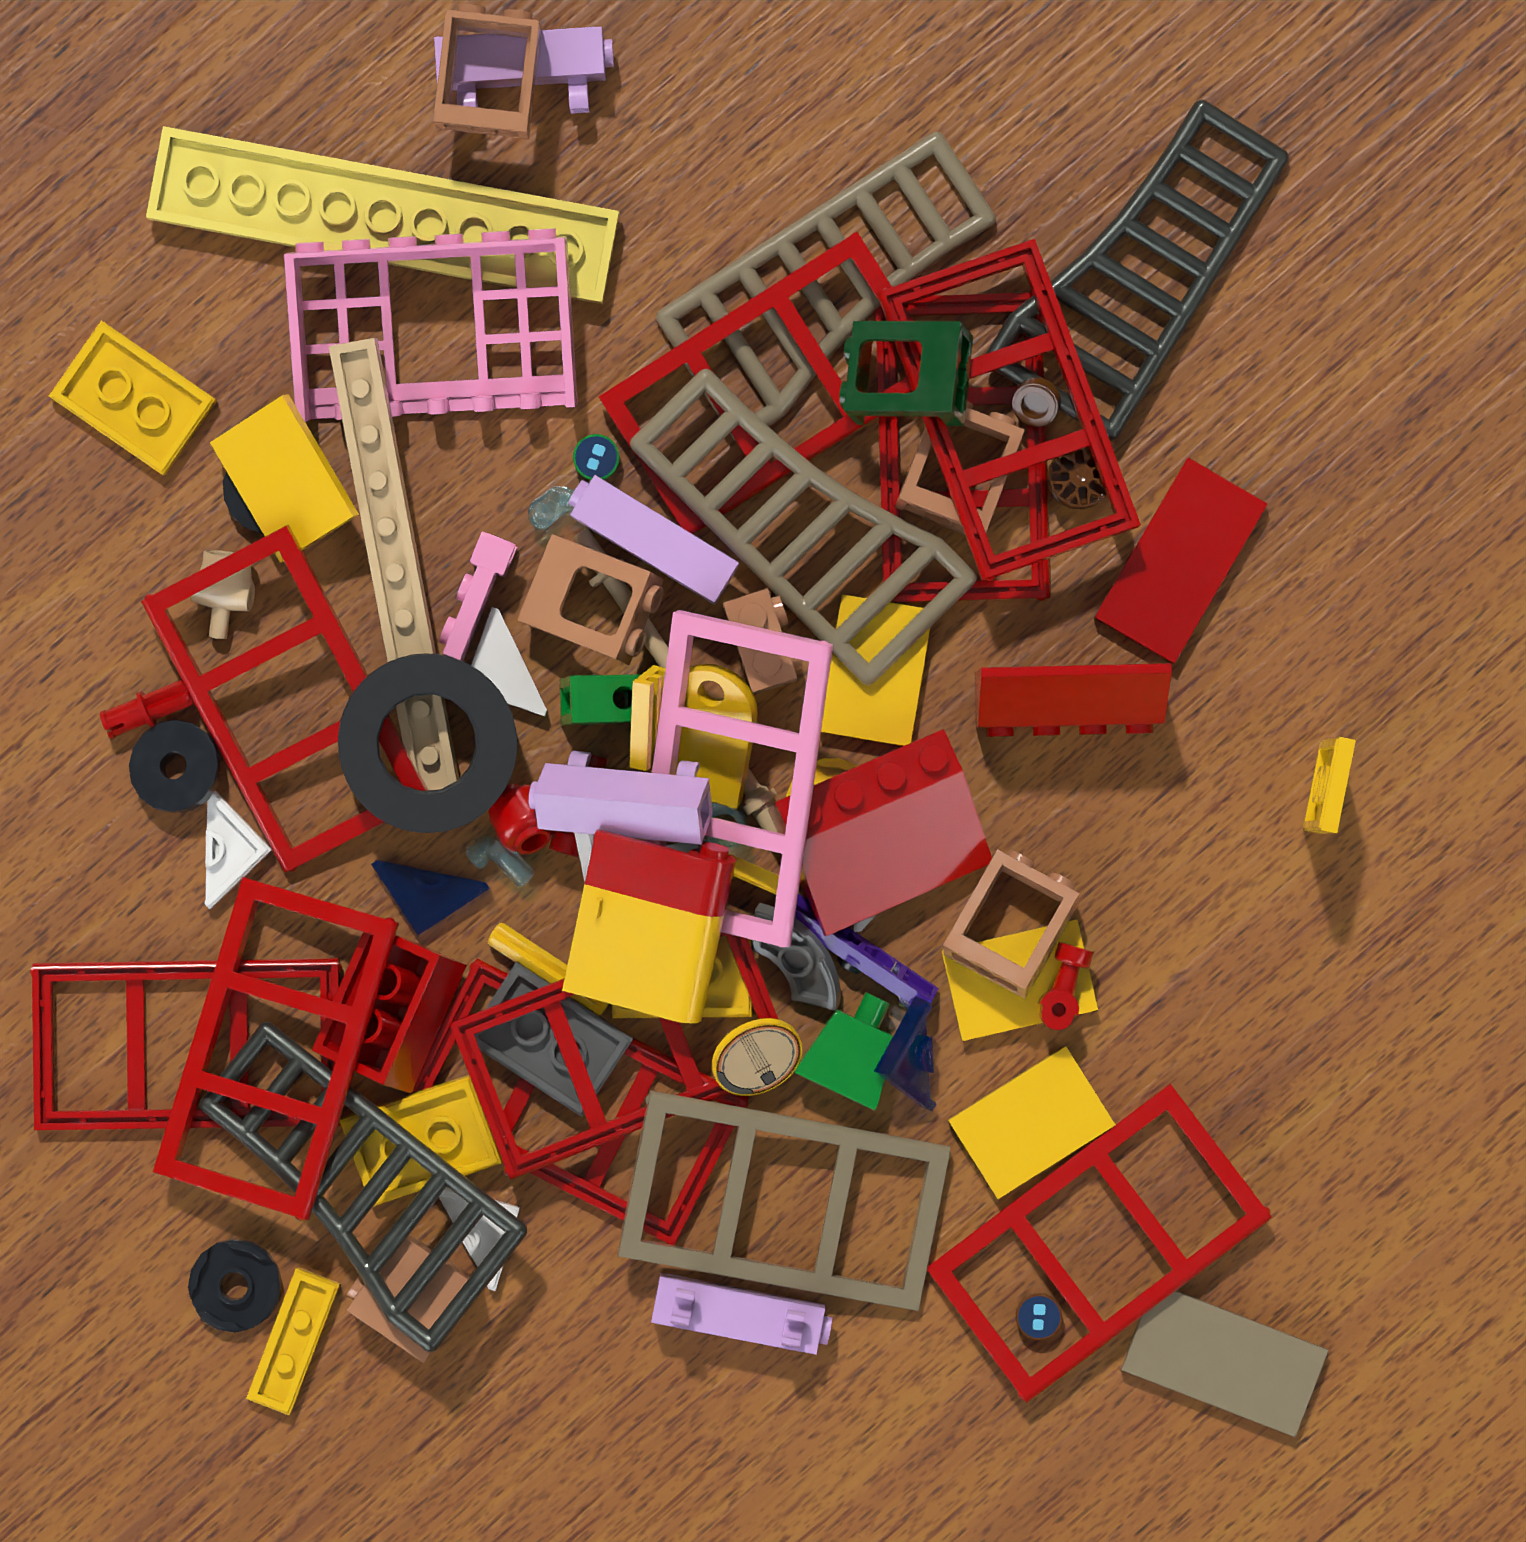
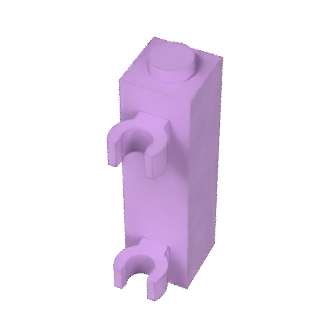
[434,26,614,114]
[568,475,739,605]
[529,751,713,844]
[651,1272,832,1355]

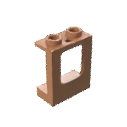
[517,534,664,665]

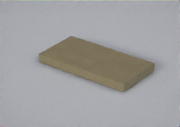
[1120,1282,1329,1437]

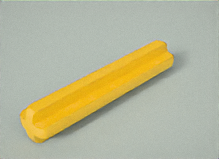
[488,923,609,1016]

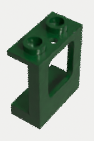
[839,321,973,426]

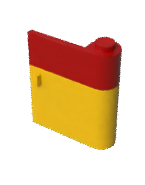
[562,829,736,1024]

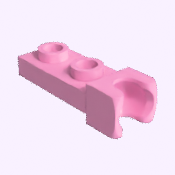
[439,531,518,661]

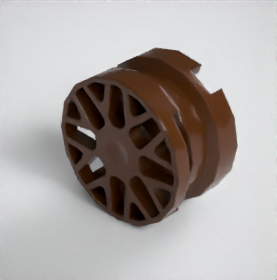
[1047,447,1107,510]

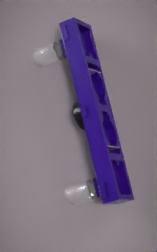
[795,893,939,1032]

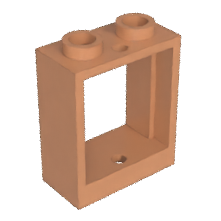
[433,4,542,139]
[894,401,1025,535]
[943,849,1080,999]

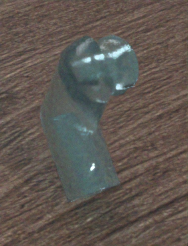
[528,486,575,529]
[466,836,535,887]

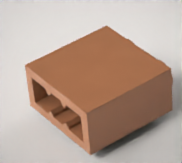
[723,588,803,695]
[346,1234,471,1363]

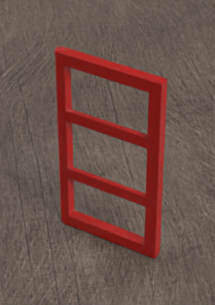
[598,231,922,534]
[877,239,1141,581]
[875,291,1050,603]
[141,525,428,873]
[153,877,399,1221]
[449,911,779,1180]
[30,958,342,1130]
[406,958,749,1245]
[927,1084,1272,1403]

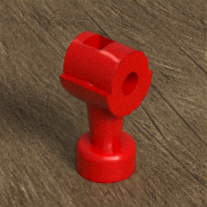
[1037,942,1094,1030]

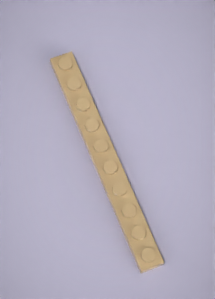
[329,338,459,790]

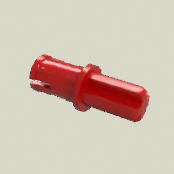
[100,680,193,739]

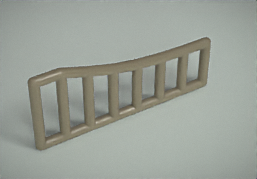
[656,132,996,442]
[630,369,977,685]

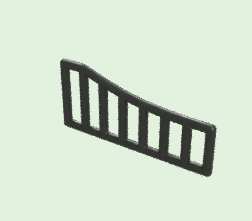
[986,100,1289,441]
[199,1022,528,1352]

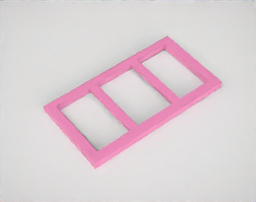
[643,610,833,947]

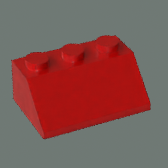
[312,932,467,1093]

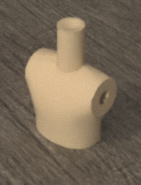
[191,550,255,639]

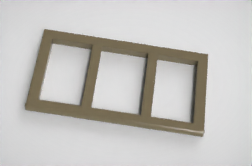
[617,1090,951,1311]

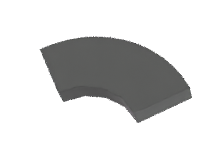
[751,903,841,1010]

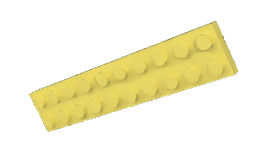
[146,126,620,304]

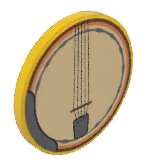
[712,1018,802,1096]

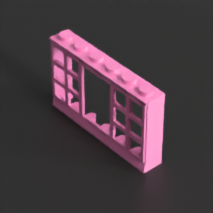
[284,228,578,422]

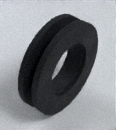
[338,653,517,833]

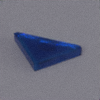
[371,860,491,936]
[874,996,937,1112]

